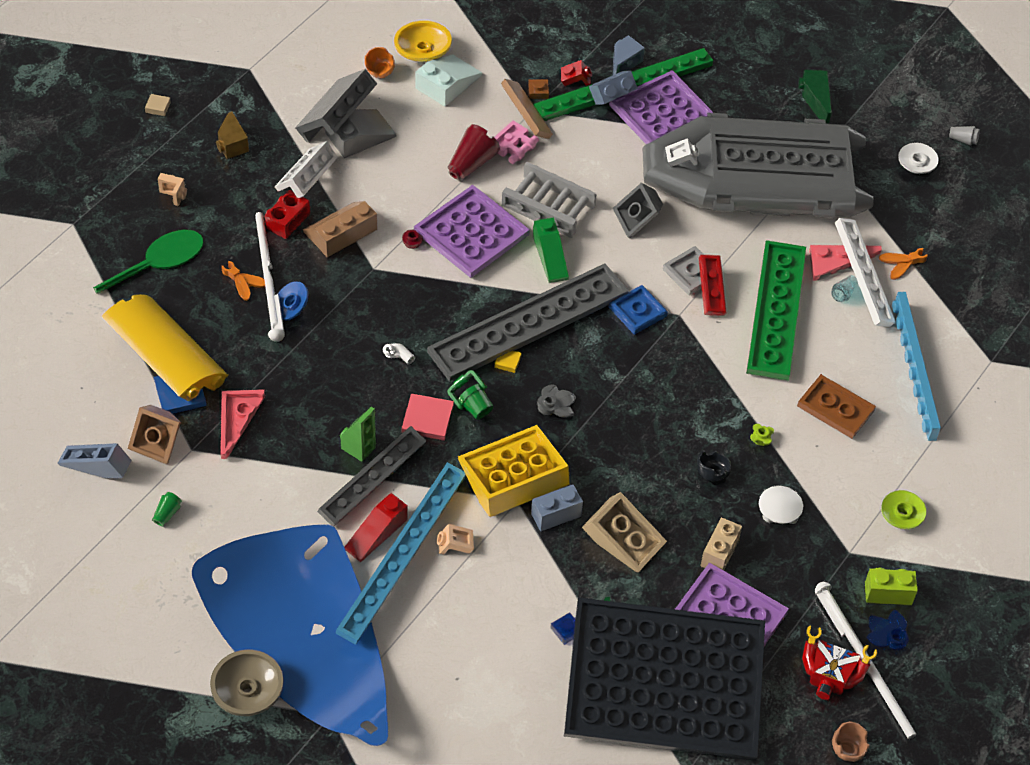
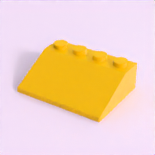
[458,425,569,517]

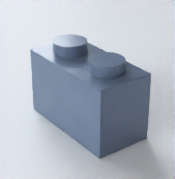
[589,71,638,104]
[531,485,583,531]

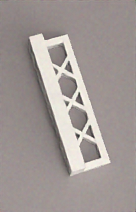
[275,141,338,198]

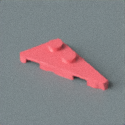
[809,245,882,281]
[221,390,265,459]

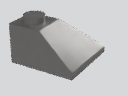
[613,182,663,238]

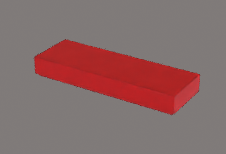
[699,255,727,316]

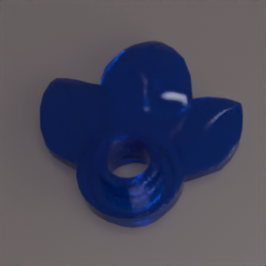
[867,610,909,650]

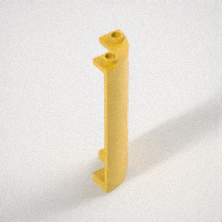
[102,294,228,401]

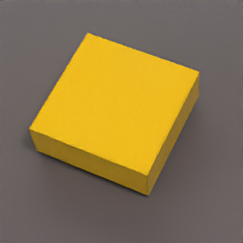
[495,351,521,373]

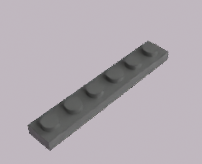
[317,426,426,527]

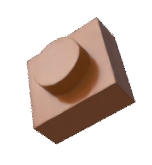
[528,80,549,99]

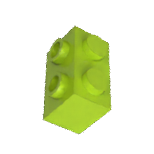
[865,568,917,605]

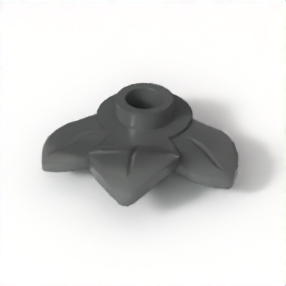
[537,385,576,418]

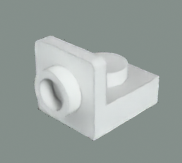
[665,138,699,167]

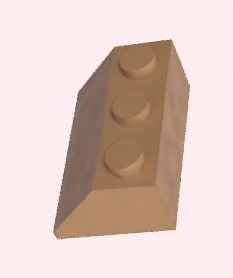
[303,201,377,257]

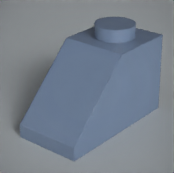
[613,35,644,75]

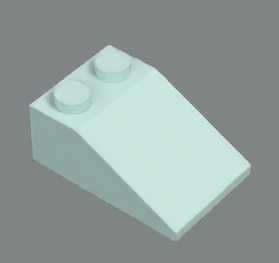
[415,55,482,107]

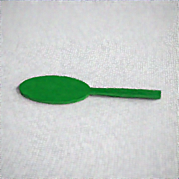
[93,230,203,294]

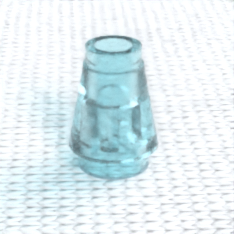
[831,275,858,302]

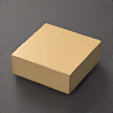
[145,94,171,116]

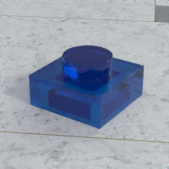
[550,612,575,645]

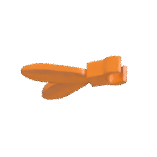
[879,248,928,280]
[222,261,265,300]

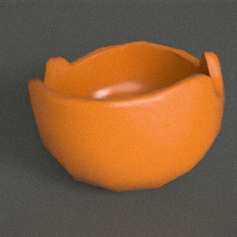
[365,47,395,78]

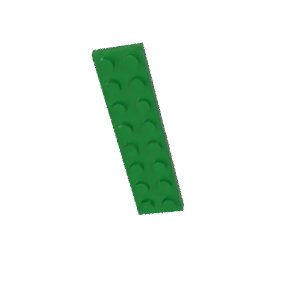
[746,240,806,381]

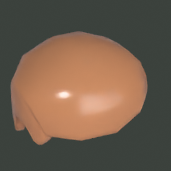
[832,721,870,762]

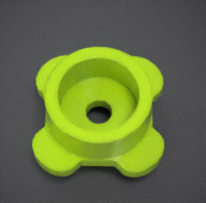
[750,424,774,446]

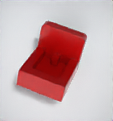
[561,60,592,86]

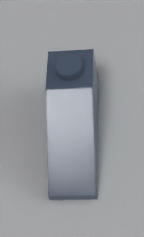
[58,443,132,478]

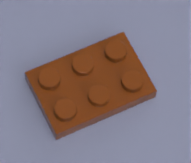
[797,374,876,439]

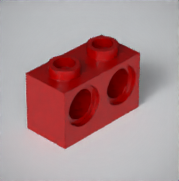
[265,190,310,239]

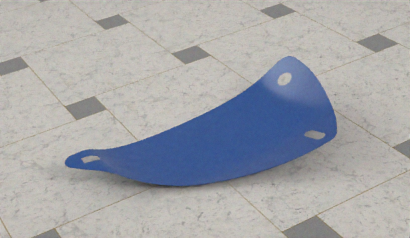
[192,525,388,746]

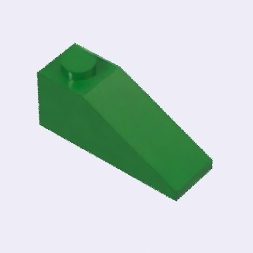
[533,217,569,283]

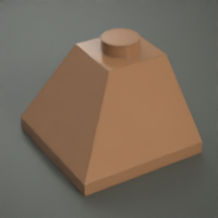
[127,405,181,464]

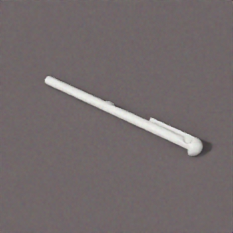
[255,212,285,342]
[815,582,916,739]

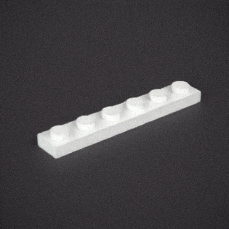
[835,218,896,327]

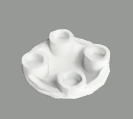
[759,486,803,524]

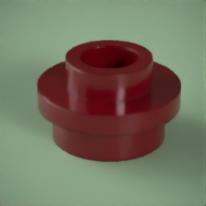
[402,230,423,249]

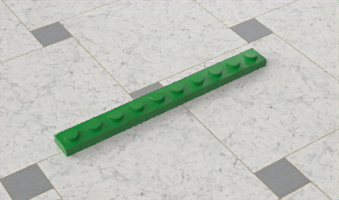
[534,48,713,121]

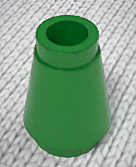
[152,492,182,527]

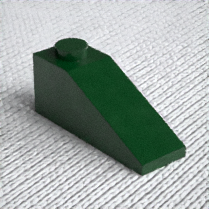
[799,70,832,124]

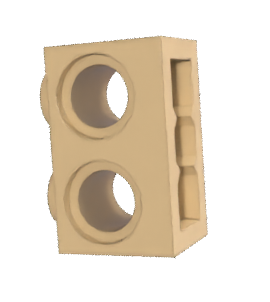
[701,517,742,571]

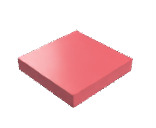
[402,394,454,441]

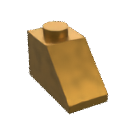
[216,112,249,159]

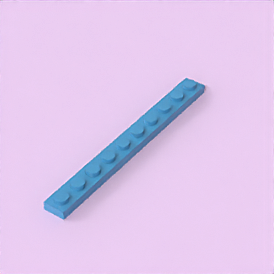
[336,462,466,645]

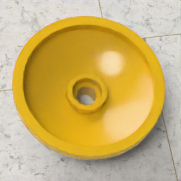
[394,21,452,62]

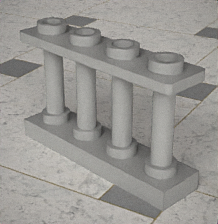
[501,162,597,238]

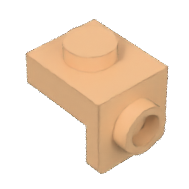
[158,173,187,206]

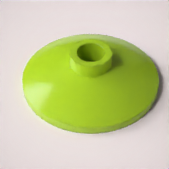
[881,490,926,529]

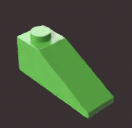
[340,407,376,462]

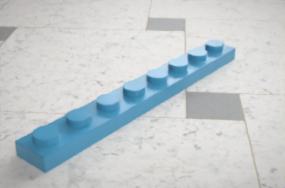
[892,292,941,441]

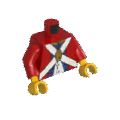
[802,626,878,700]

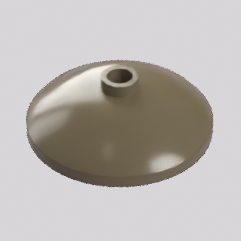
[210,650,283,716]

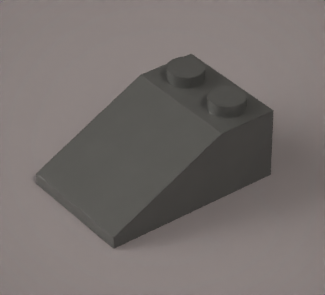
[325,109,396,158]

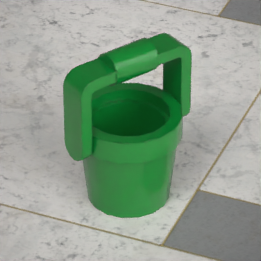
[447,370,494,420]

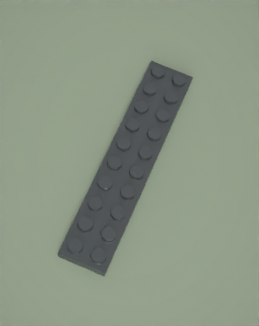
[427,263,628,382]

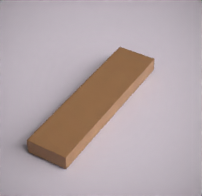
[501,79,553,139]

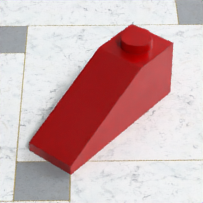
[344,493,408,563]

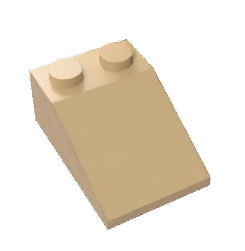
[582,492,667,572]

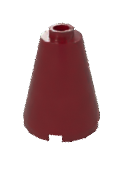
[448,124,500,179]

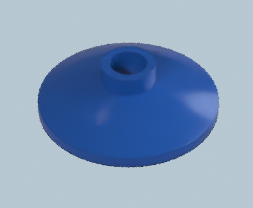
[278,282,308,320]

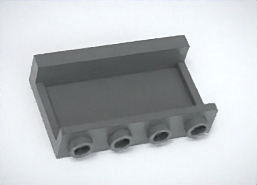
[295,69,377,142]

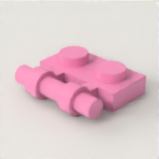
[495,120,539,164]

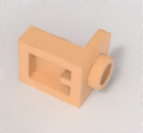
[437,524,474,555]

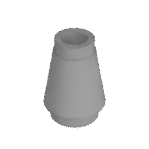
[949,126,980,145]

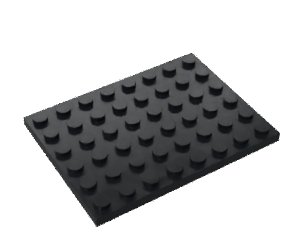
[563,597,765,760]

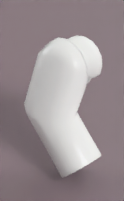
[383,344,415,364]

